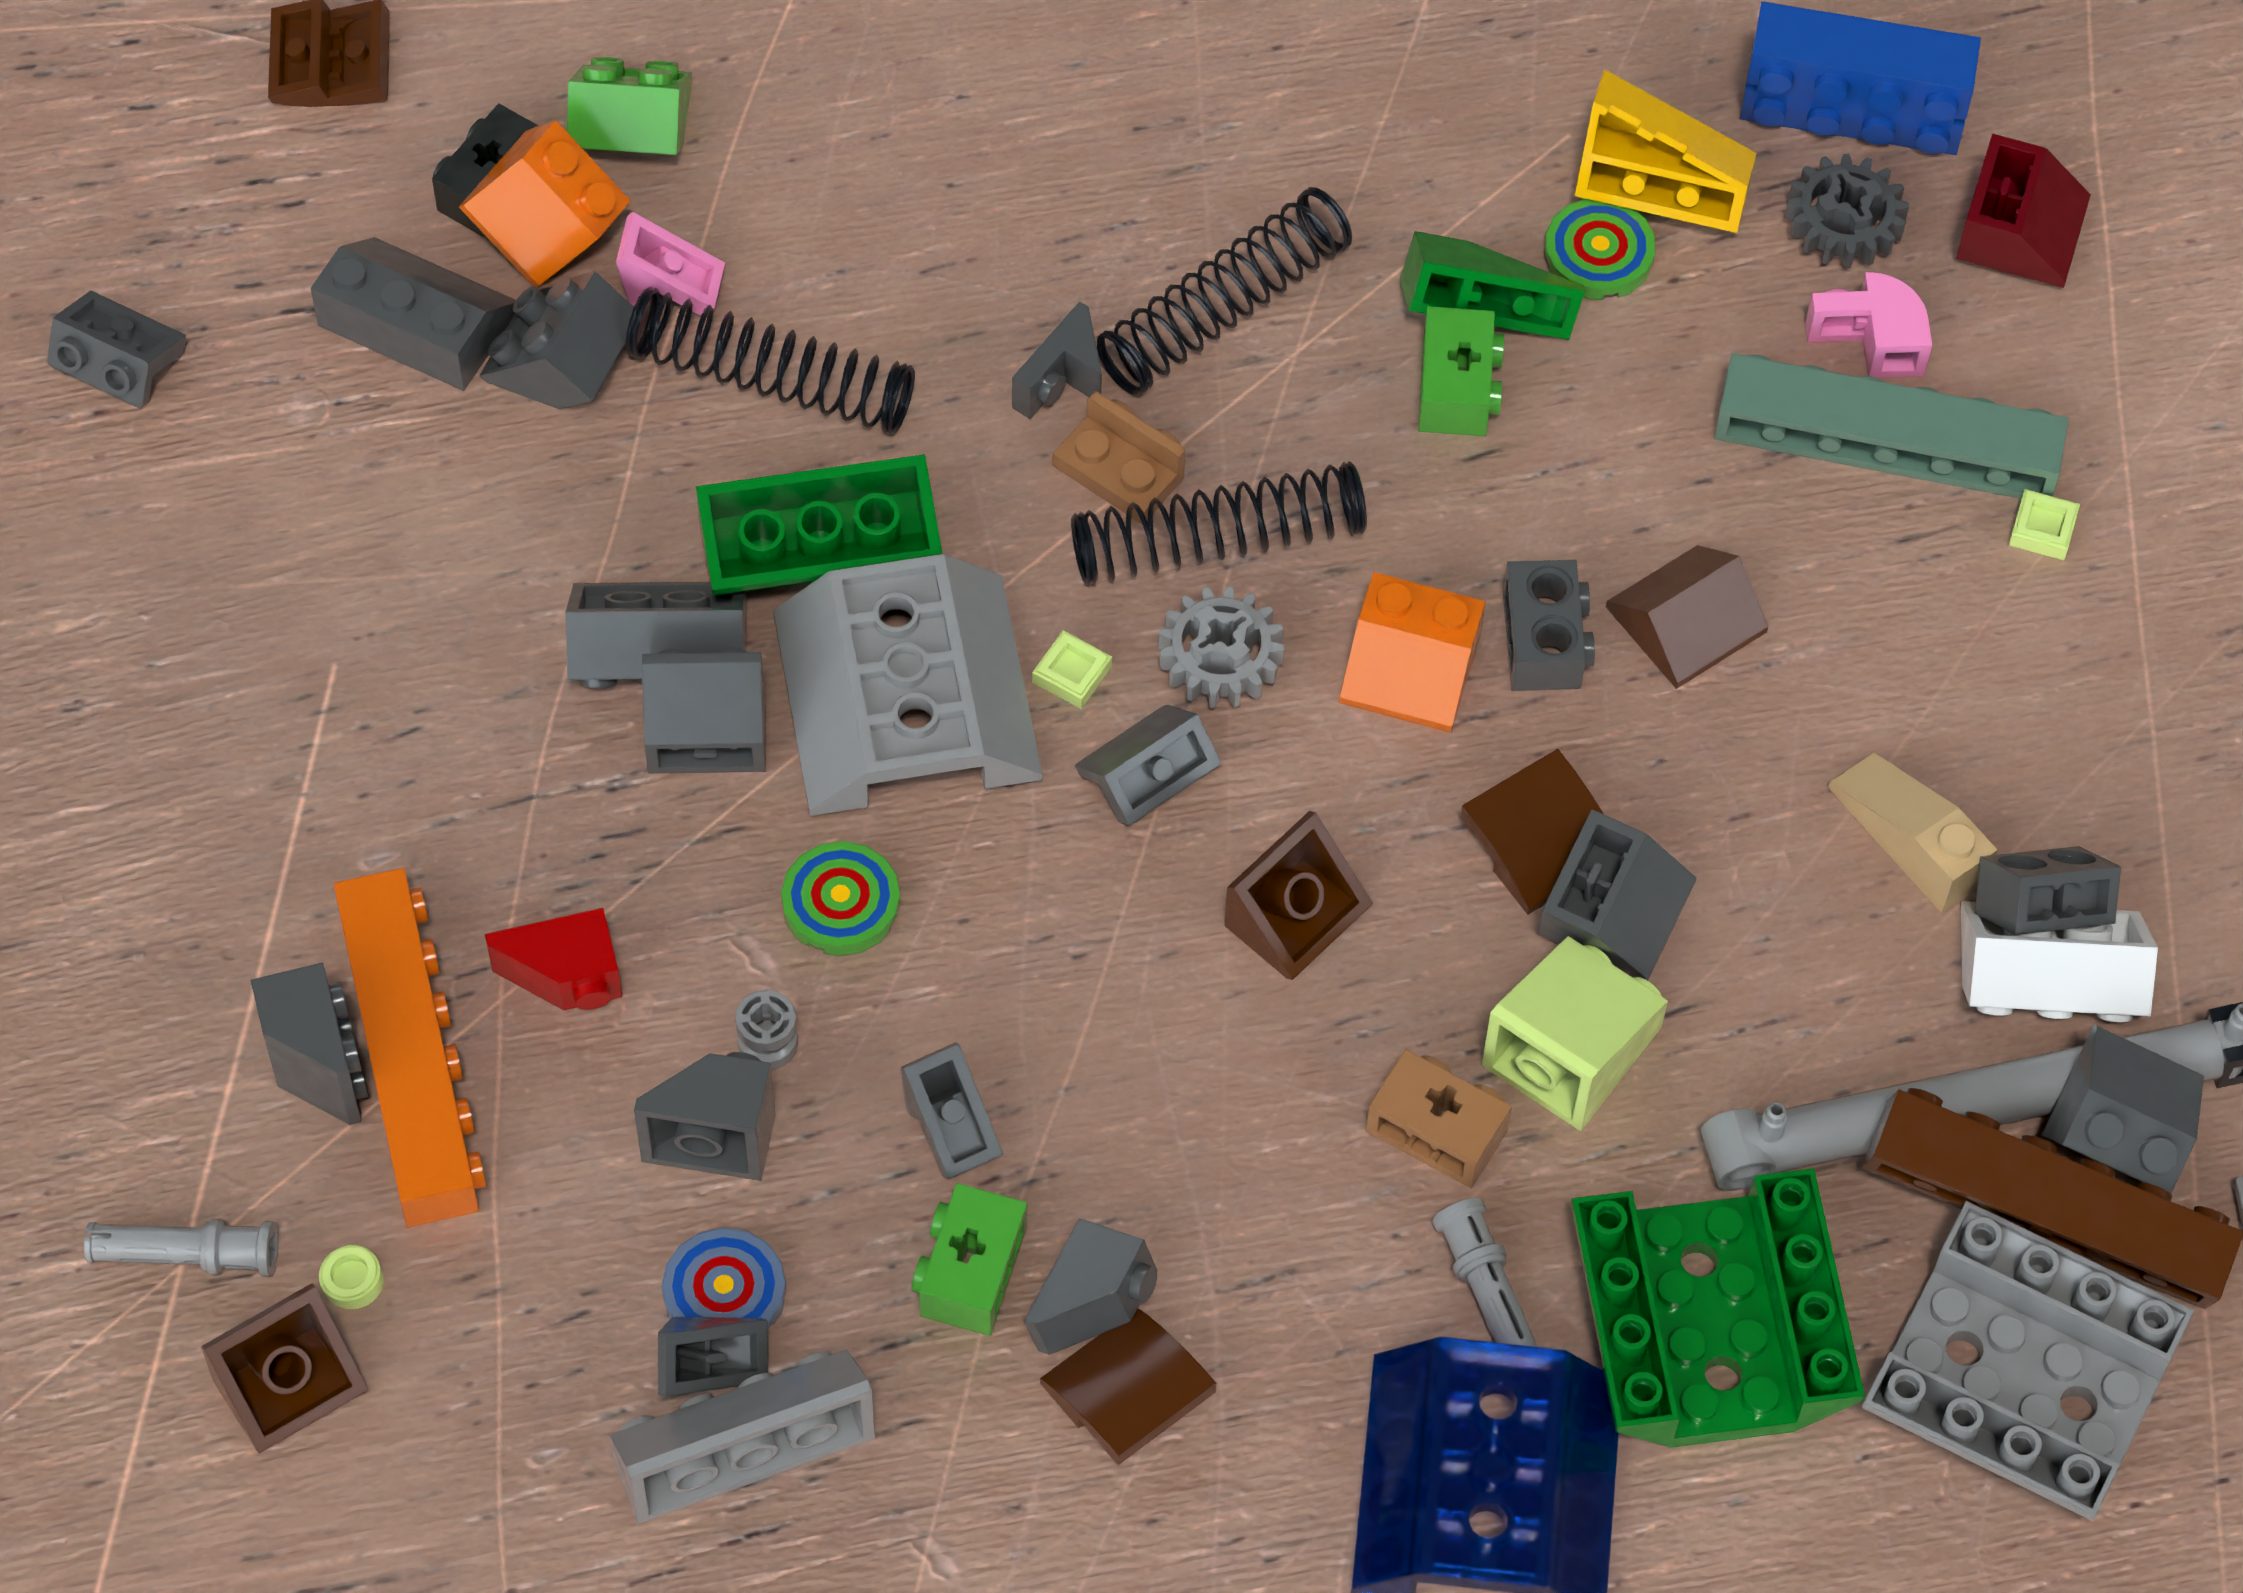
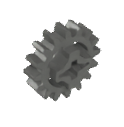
[1785,154,1909,268]

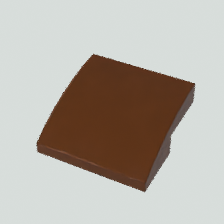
[268,0,390,107]
[1461,749,1603,915]
[1040,1308,1217,1465]

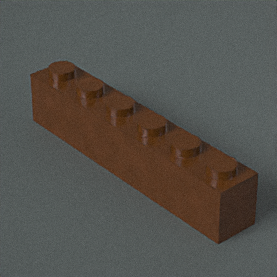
[1862,1088,2243,1309]

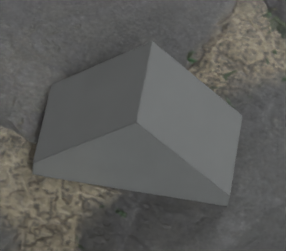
[658,1317,768,1397]

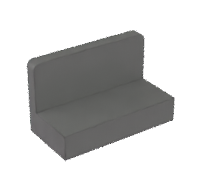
[1075,705,1222,826]

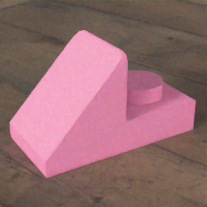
[616,212,725,316]

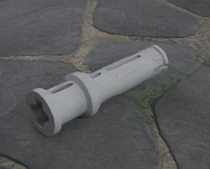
[1432,1198,1548,1384]
[84,1219,278,1277]

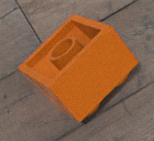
[459,120,631,287]
[1339,572,1486,732]

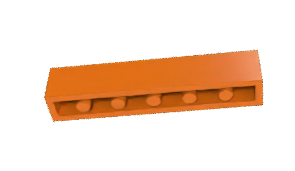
[333,868,487,1228]

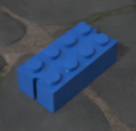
[1740,1,1981,156]

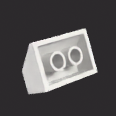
[1960,901,2158,1022]

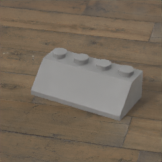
[609,1350,875,1524]

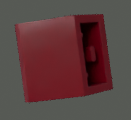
[1956,133,2091,288]

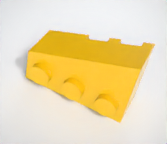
[1575,69,1757,233]

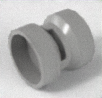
[735,990,798,1070]

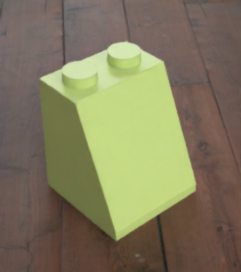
[1481,936,1668,1132]

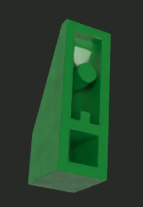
[1400,231,1585,340]

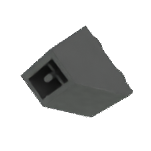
[480,271,634,409]
[642,648,766,774]
[1538,809,1696,981]
[251,962,368,1125]

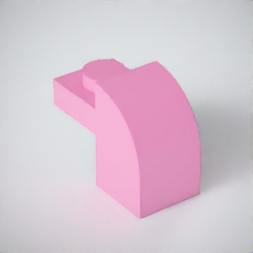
[1805,272,1932,378]

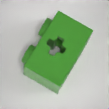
[1418,306,1504,436]
[911,1183,1027,1336]

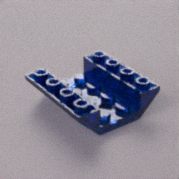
[1351,1337,1619,1593]

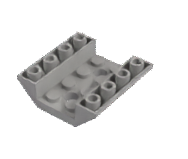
[773,554,1043,816]
[1862,1201,2195,1521]

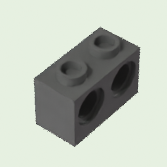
[1503,560,1595,691]
[1975,846,2121,935]

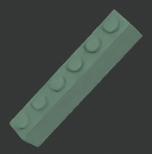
[1714,353,2069,499]

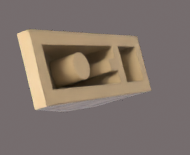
[1828,752,1998,914]

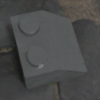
[2042,1024,2204,1193]
[634,1052,775,1181]

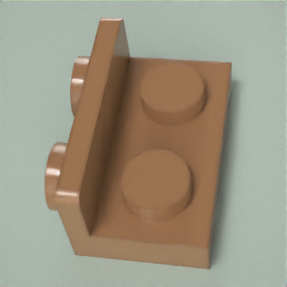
[1052,391,1185,524]

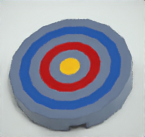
[662,1227,786,1328]

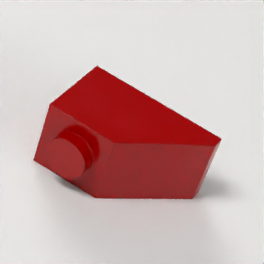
[485,908,622,1010]

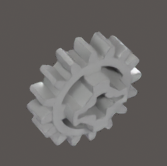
[1158,586,1285,708]

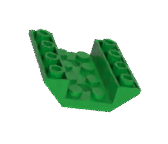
[1571,1168,1865,1448]

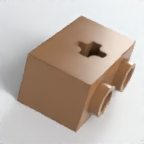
[1366,1049,1512,1189]

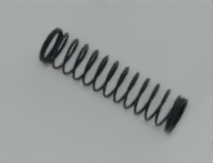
[1097,187,1352,395]
[626,287,915,436]
[1071,461,1367,586]

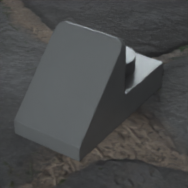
[1012,301,1102,420]
[901,1042,1003,1179]

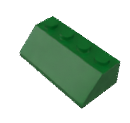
[696,454,943,595]

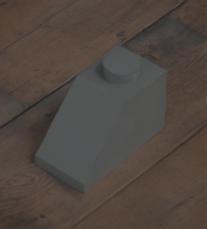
[1024,1218,1158,1355]

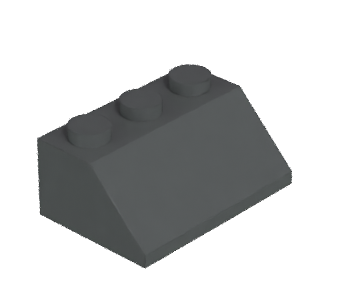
[311,237,516,391]
[565,582,747,688]

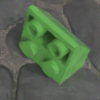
[567,57,692,155]

